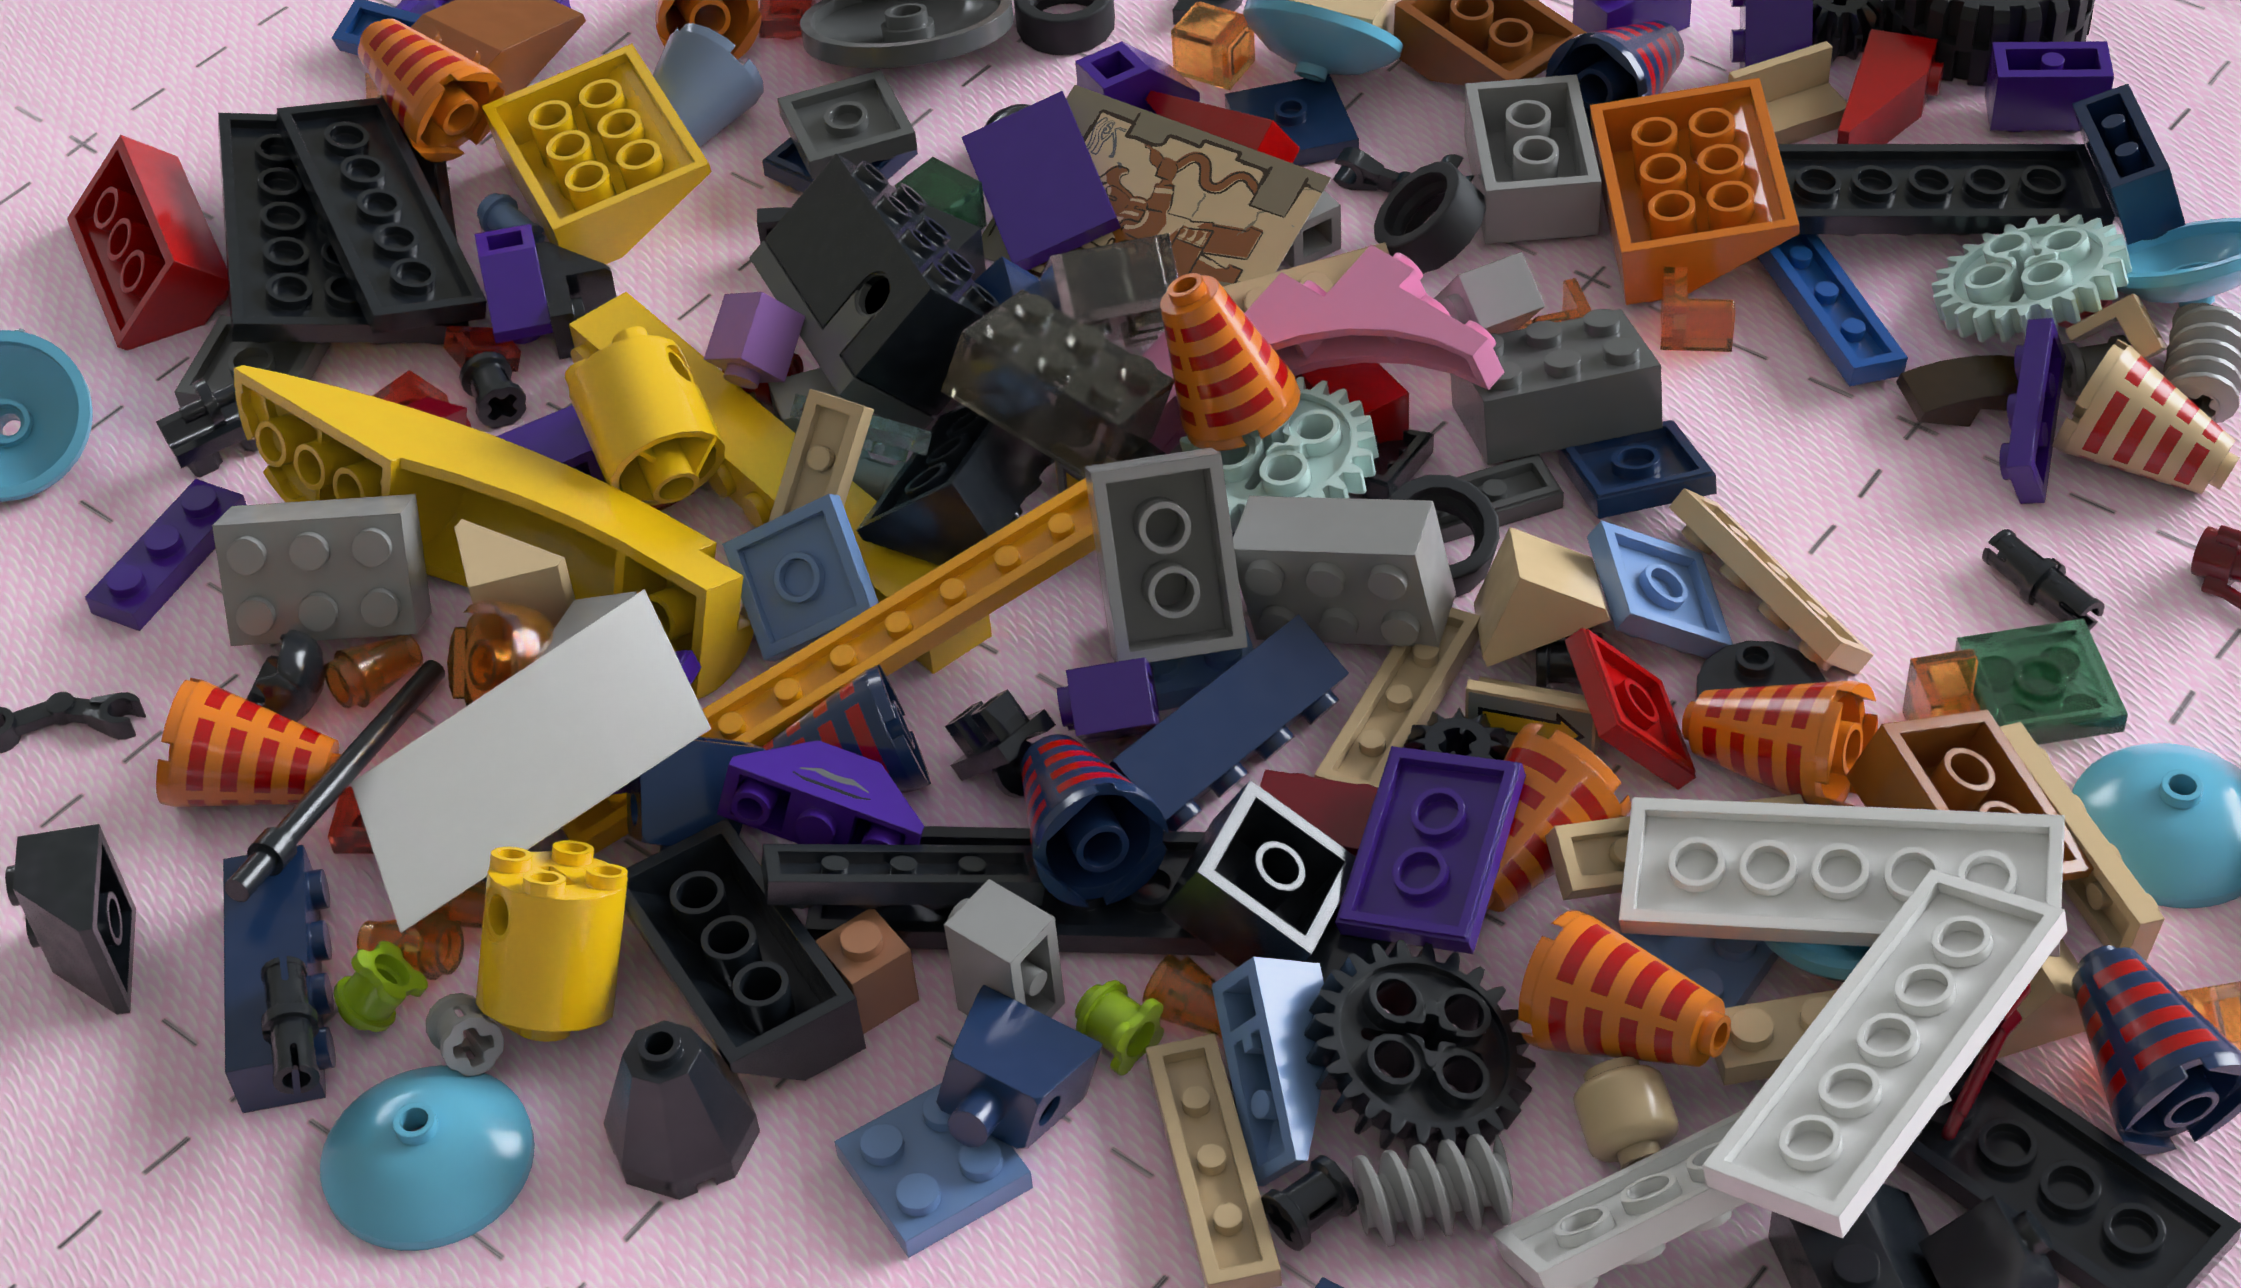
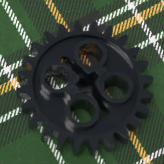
[1304,940,1536,1158]

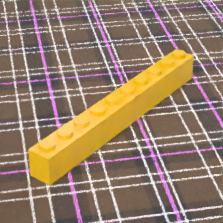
[569,292,992,674]

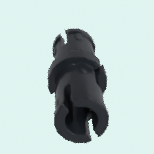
[1982,529,2105,636]
[260,956,320,1094]

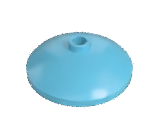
[1243,0,1403,82]
[2117,218,2241,307]
[0,330,93,502]
[2072,743,2241,909]
[320,1065,535,1251]

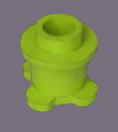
[333,941,428,1032]
[1075,980,1164,1076]

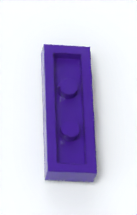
[1999,318,2066,504]
[85,479,247,631]

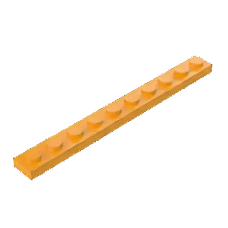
[561,478,1096,854]

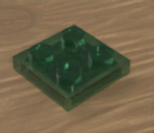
[1954,619,2128,745]

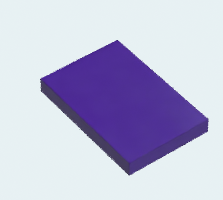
[961,91,1121,271]
[1335,746,1526,954]

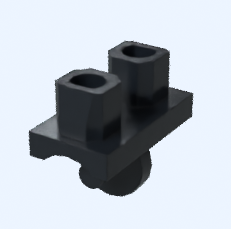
[156,378,258,478]
[945,689,1056,798]

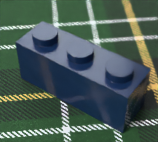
[2072,84,2186,245]

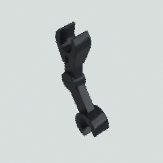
[1333,147,1474,193]
[0,692,146,753]

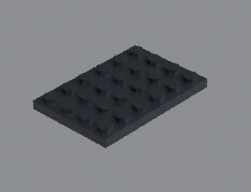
[218,112,469,345]

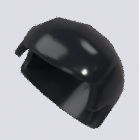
[246,630,325,722]

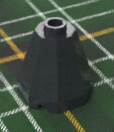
[603,1020,760,1200]

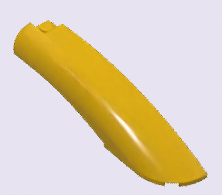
[234,365,754,699]

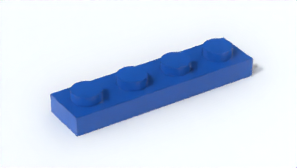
[1757,234,1908,387]

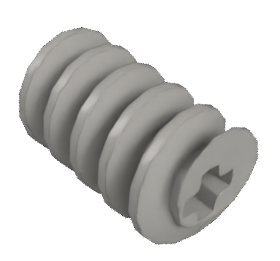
[2163,303,2241,423]
[1352,1134,1513,1247]

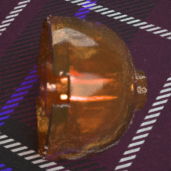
[447,601,555,706]

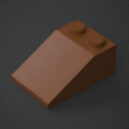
[411,0,586,96]
[1393,0,1587,86]
[1846,710,2094,881]

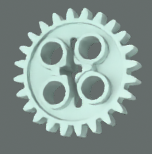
[1931,214,2132,343]
[1180,377,1379,533]

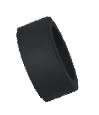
[1014,0,1115,55]
[1374,162,1486,274]
[1389,475,1500,598]

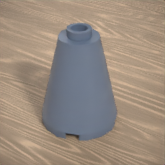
[653,23,764,148]

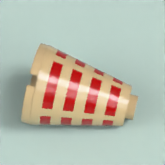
[2052,339,2240,494]

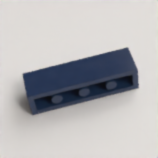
[1108,614,1349,831]
[223,844,336,1113]

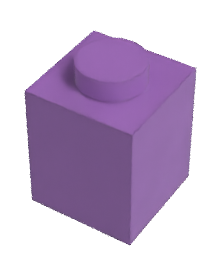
[704,292,805,389]

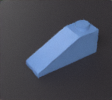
[1212,957,1326,1186]

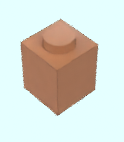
[815,909,919,1034]

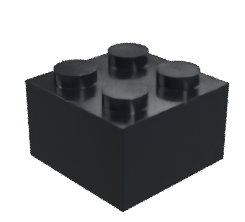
[1160,780,1356,967]

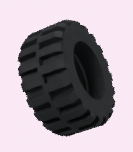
[1882,0,2095,87]

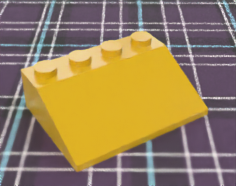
[482,43,712,265]

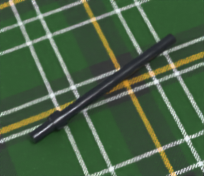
[225,660,445,902]

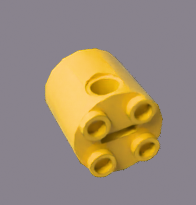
[565,326,725,506]
[475,840,628,1042]

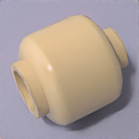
[1573,1057,1679,1170]

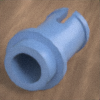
[477,193,545,250]

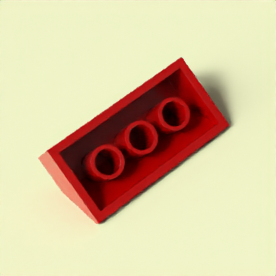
[67,134,229,351]

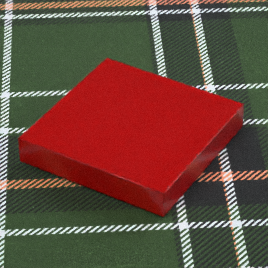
[1565,627,1696,790]

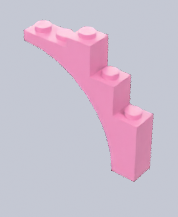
[1099,245,1505,454]

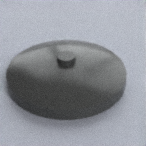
[800,0,1014,68]

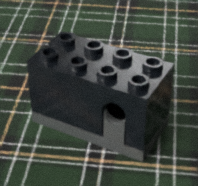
[749,153,1010,436]

